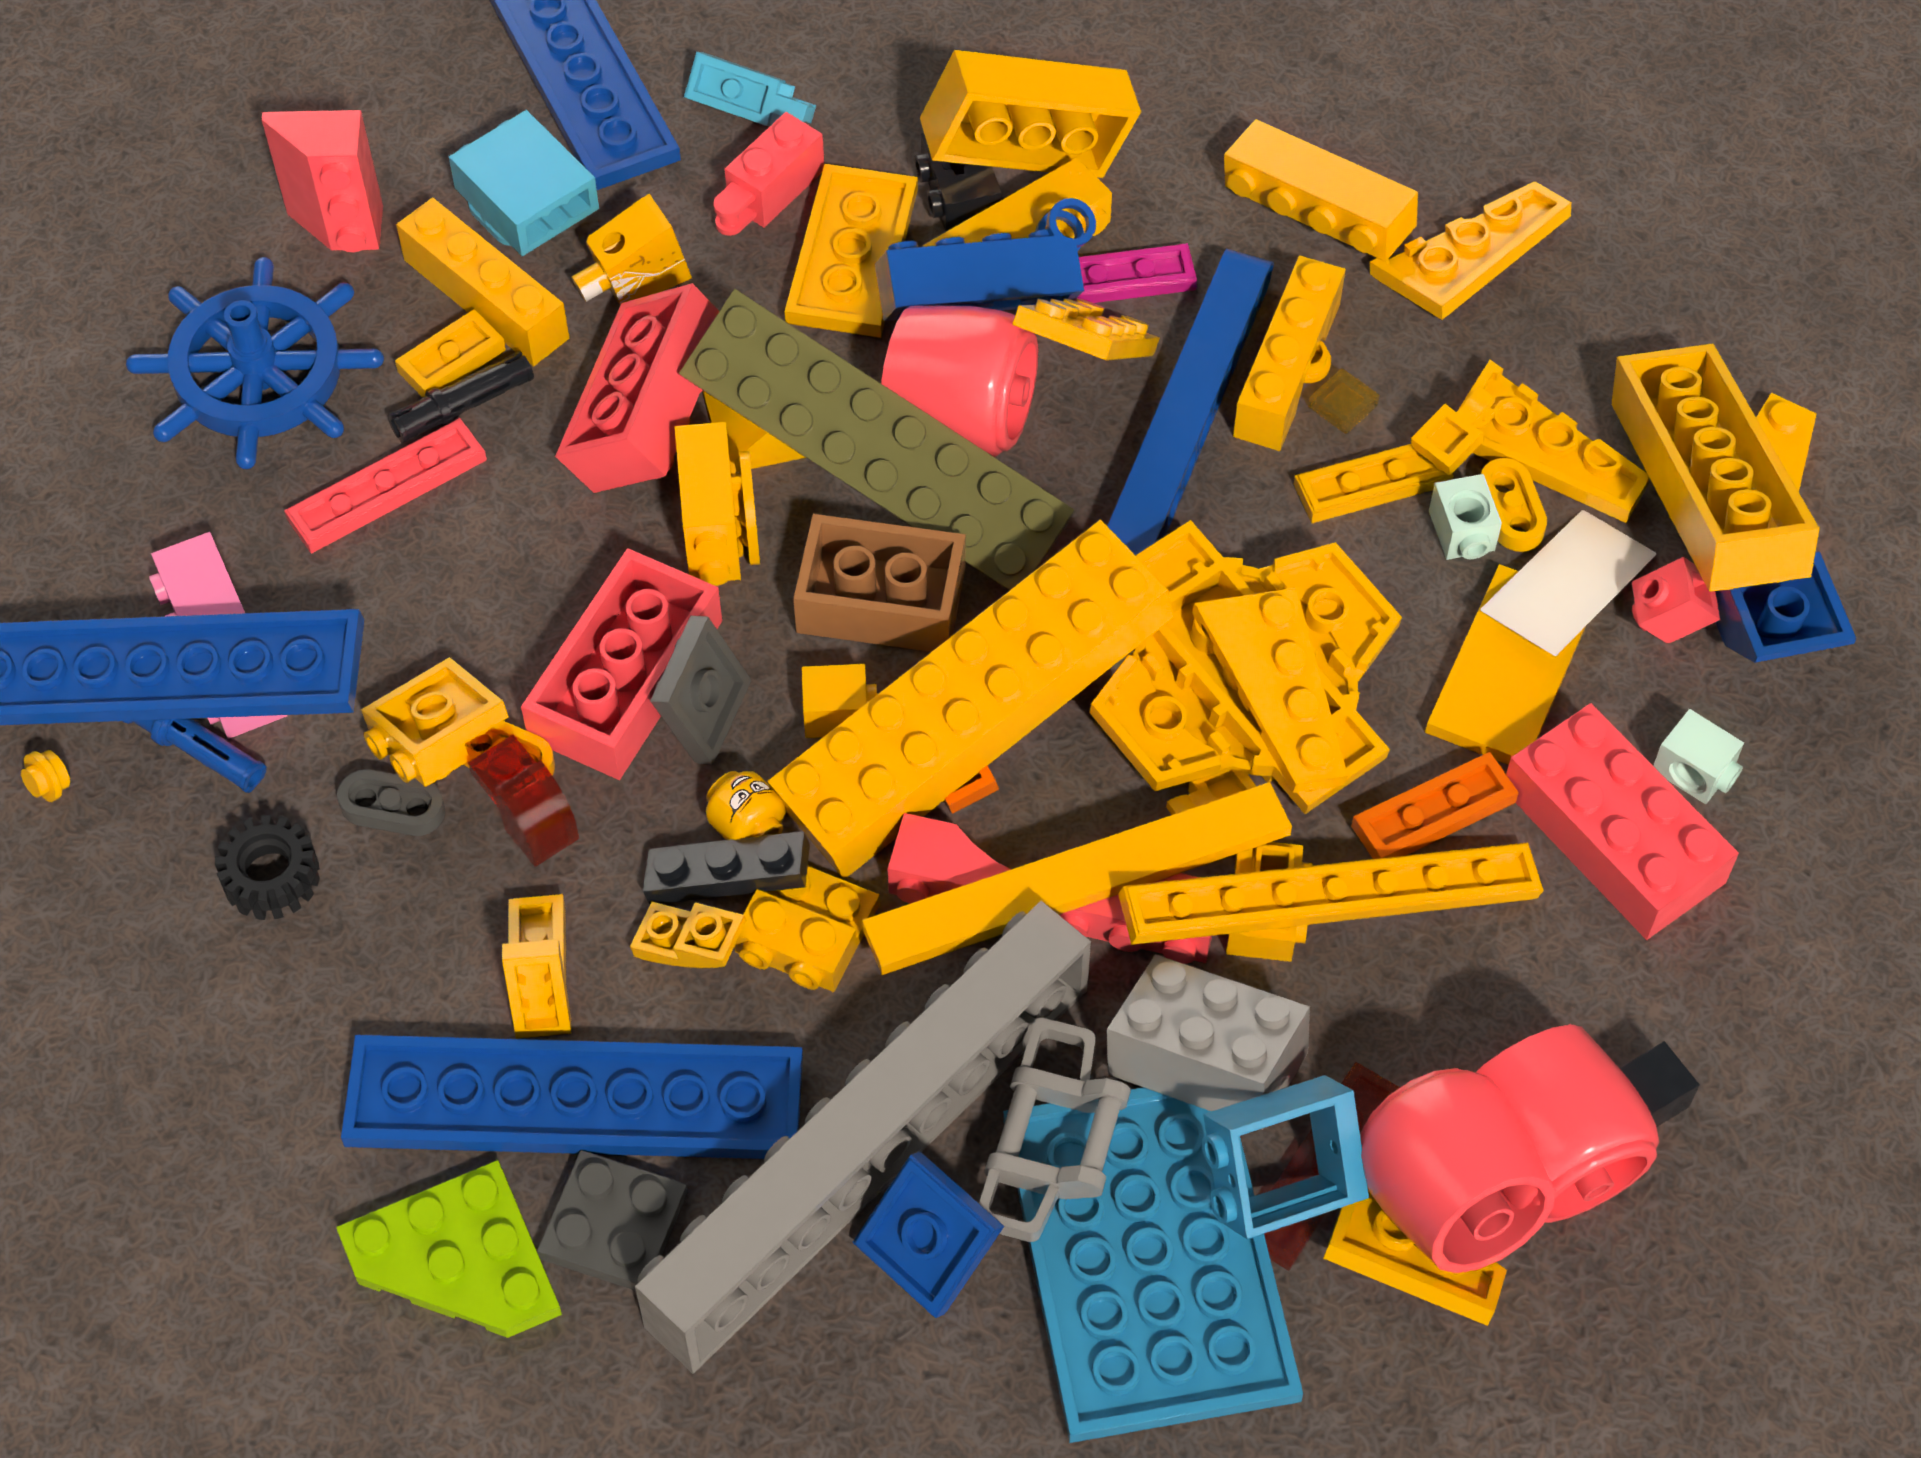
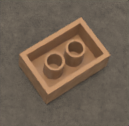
[793,514,966,652]

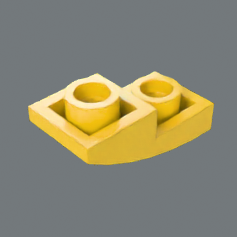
[630,902,747,968]

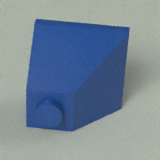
[1715,551,1857,663]

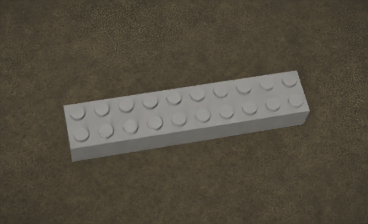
[635,901,1091,1374]

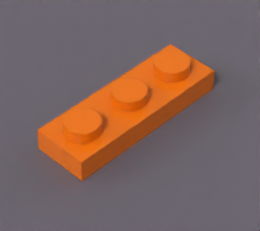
[1351,752,1519,859]

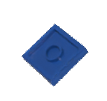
[853,1152,1004,1318]

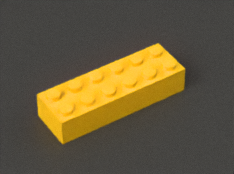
[1611,344,1819,592]

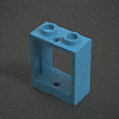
[1202,1075,1369,1239]

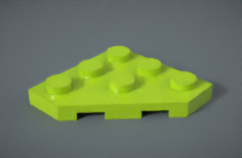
[336,1160,562,1338]

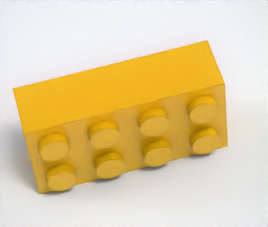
[920,50,1141,178]

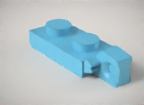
[684,52,817,126]

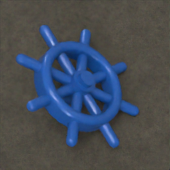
[126,257,384,469]

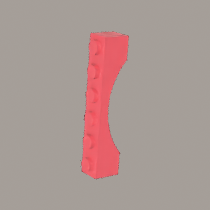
[888,813,1212,964]

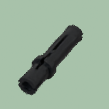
[388,351,534,443]

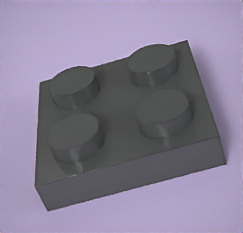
[650,616,752,765]
[537,1150,688,1291]

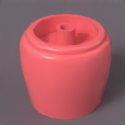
[881,306,1039,457]
[1476,1024,1659,1223]
[1360,1068,1556,1273]

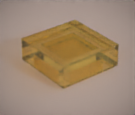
[1308,368,1380,434]

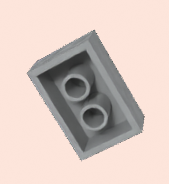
[1107,954,1310,1130]

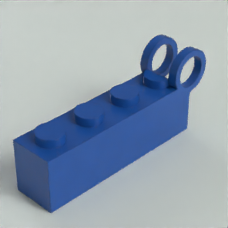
[875,198,1096,321]

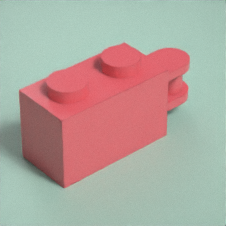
[714,112,824,236]

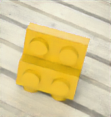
[361,657,509,787]
[734,866,880,992]

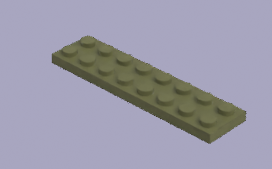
[679,289,1075,591]

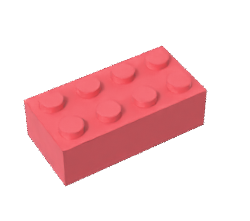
[555,283,719,493]
[521,548,722,781]
[1506,703,1739,940]

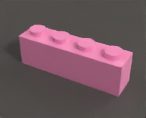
[149,532,287,739]

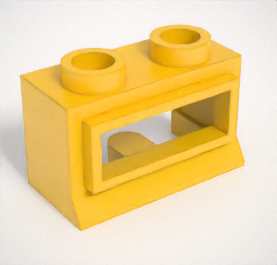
[1226,842,1312,962]

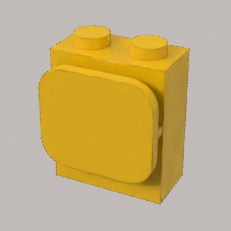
[675,422,760,586]

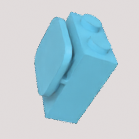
[449,110,599,256]

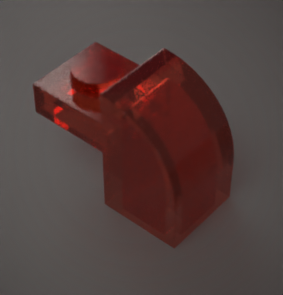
[468,734,580,867]

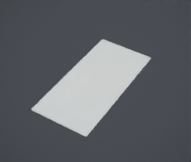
[1480,510,1656,656]

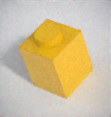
[802,664,877,738]

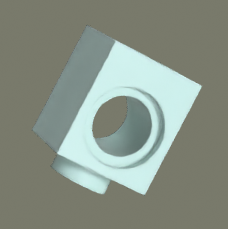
[1429,474,1502,560]
[1653,709,1744,804]

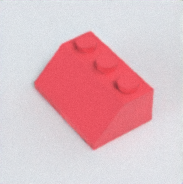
[262,110,383,253]

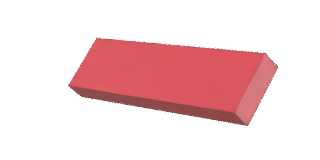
[284,418,487,554]

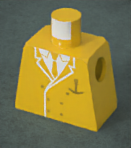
[571,194,692,305]

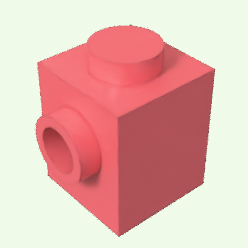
[1632,557,1720,643]

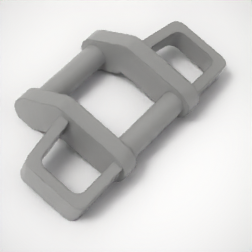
[979,1017,1131,1242]

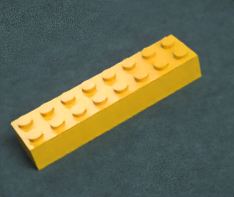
[768,519,1174,879]

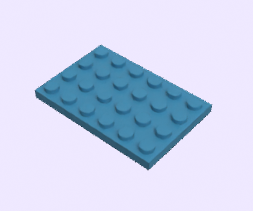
[1003,1087,1303,1443]

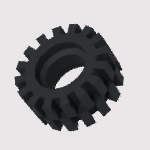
[215,815,320,920]

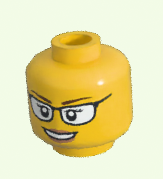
[706,771,786,840]

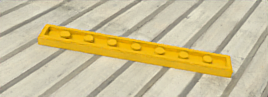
[862,782,1292,975]
[1118,843,1544,945]

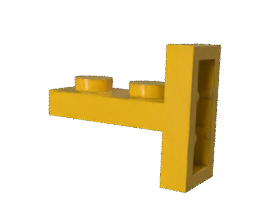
[502,894,571,1039]

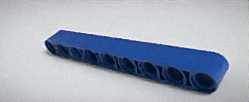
[1108,248,1274,556]

